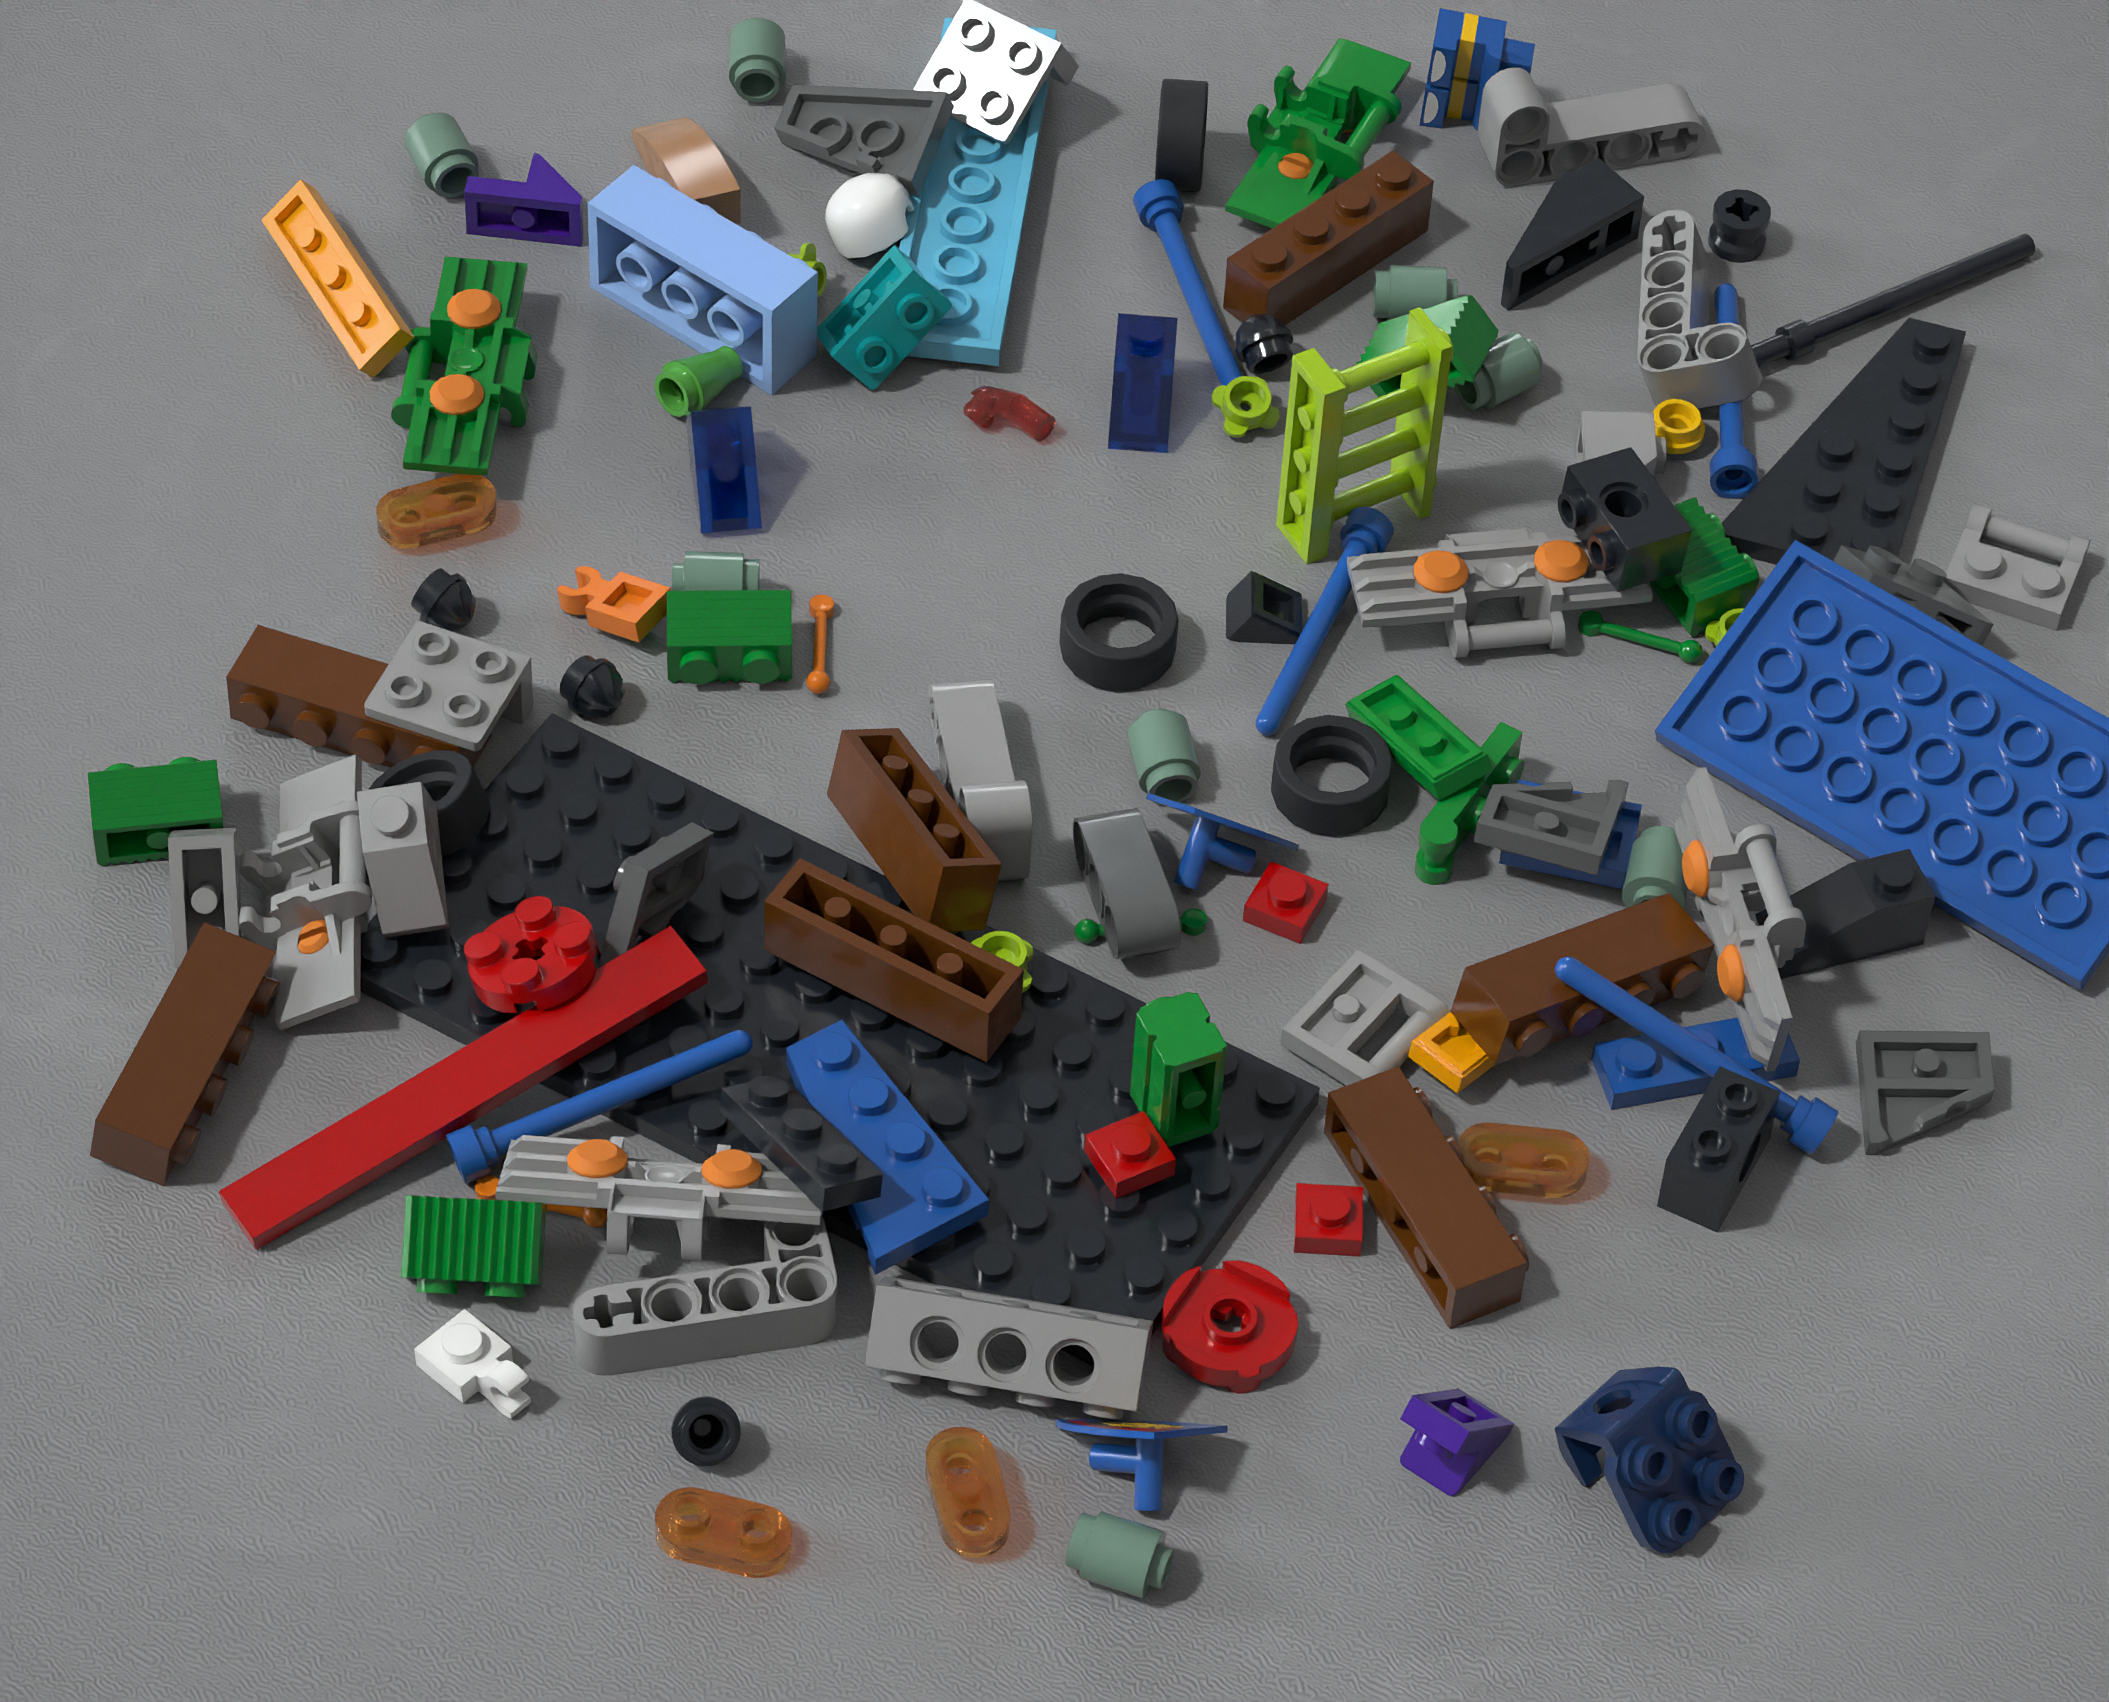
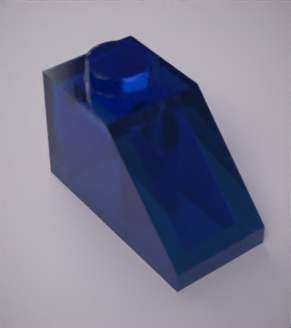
[1108,313,1178,453]
[685,405,762,533]

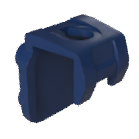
[1555,1366,1744,1553]

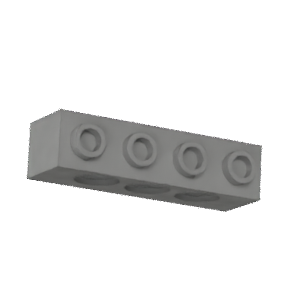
[864,1276,1154,1419]

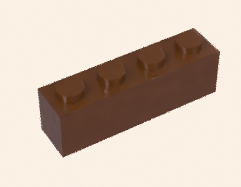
[1223,150,1434,325]
[226,625,492,768]
[827,728,1002,934]
[764,858,1024,1062]
[1450,893,1715,1065]
[90,922,280,1186]
[1324,1066,1529,1329]

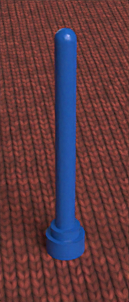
[1133,179,1242,386]
[1709,283,1758,499]
[1255,507,1394,736]
[1555,956,1838,1155]
[445,1030,753,1184]

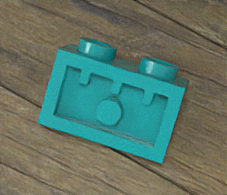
[817,245,952,390]

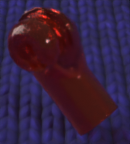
[963,385,1056,442]

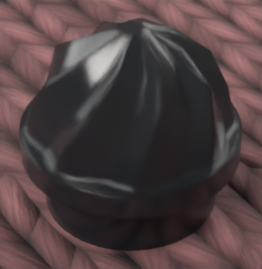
[1235,314,1293,374]
[411,568,476,632]
[560,655,625,718]
[671,1396,741,1466]

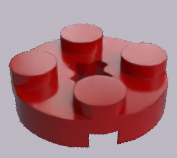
[464,896,600,1013]
[1162,1260,1298,1394]

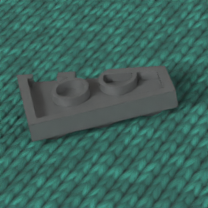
[774,85,954,196]

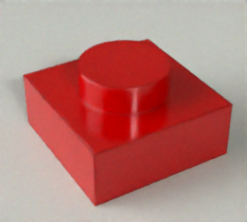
[1243,861,1329,944]
[1084,1111,1176,1199]
[1293,1183,1363,1257]

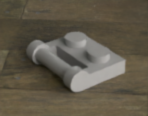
[1944,503,2091,631]
[1280,949,1450,1086]

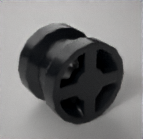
[1708,189,1771,263]

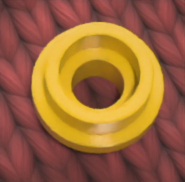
[1652,399,1705,454]

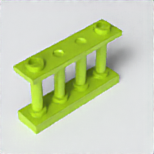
[1276,307,1454,564]

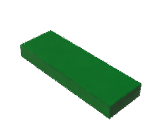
[1345,675,1493,801]

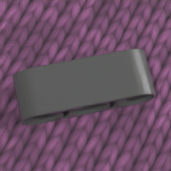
[1073,808,1181,959]

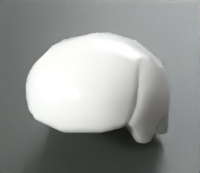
[825,173,914,258]

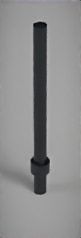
[1751,233,2035,367]

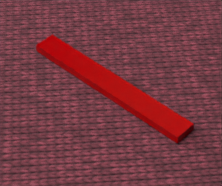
[219,926,708,1250]

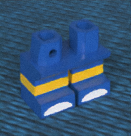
[1419,8,1535,131]

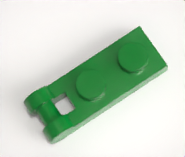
[1415,722,1524,885]

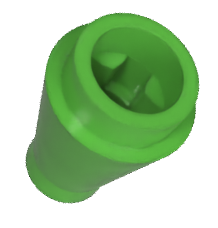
[654,346,743,417]

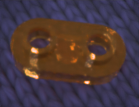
[376,474,497,549]
[1457,1122,1590,1198]
[925,1427,1011,1558]
[655,1487,792,1578]

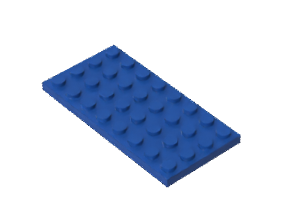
[1655,540,2109,991]

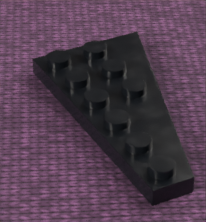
[1722,317,1966,565]

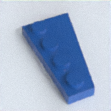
[786,1020,989,1275]

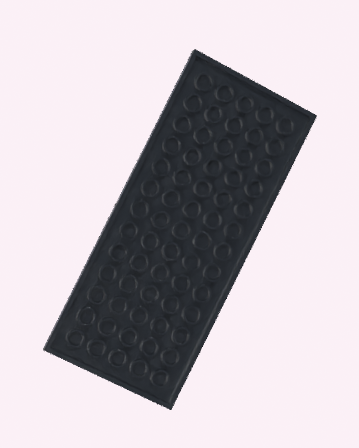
[360,713,1320,1366]

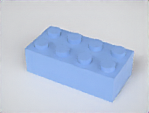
[588,165,818,395]

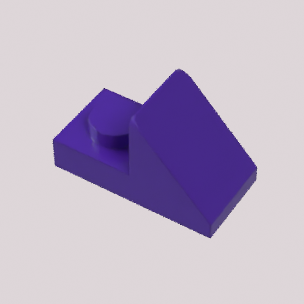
[464,153,584,247]
[1400,1388,1515,1496]

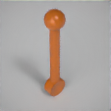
[806,594,834,694]
[475,1175,608,1228]

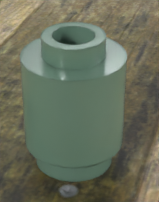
[729,18,786,102]
[404,113,479,198]
[1373,265,1458,321]
[1454,332,1542,410]
[672,551,760,591]
[1127,708,1201,805]
[1622,826,1688,909]
[1065,1511,1174,1599]

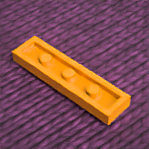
[262,179,414,378]

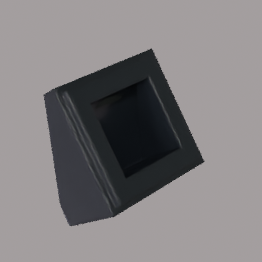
[1226,571,1302,644]

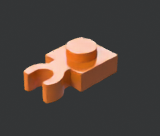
[557,566,671,643]

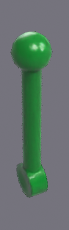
[1578,610,1703,663]
[1074,908,1207,944]

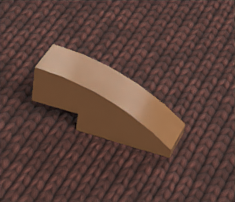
[632,117,741,224]

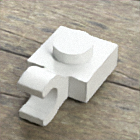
[414,1309,531,1418]

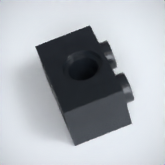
[1558,447,1692,592]
[1657,1066,1780,1233]

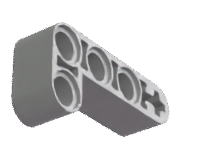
[1478,68,1706,187]
[1637,210,1762,409]
[928,678,1032,881]
[573,1217,837,1375]

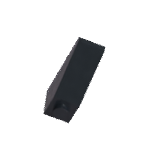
[1501,158,1644,311]
[1755,849,1935,979]

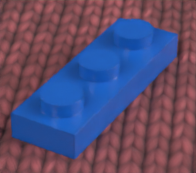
[1591,1017,1800,1110]

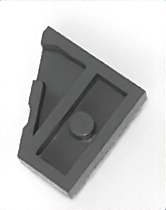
[1833,545,1994,646]
[1474,780,1629,875]
[597,822,713,969]
[1855,1030,1995,1155]

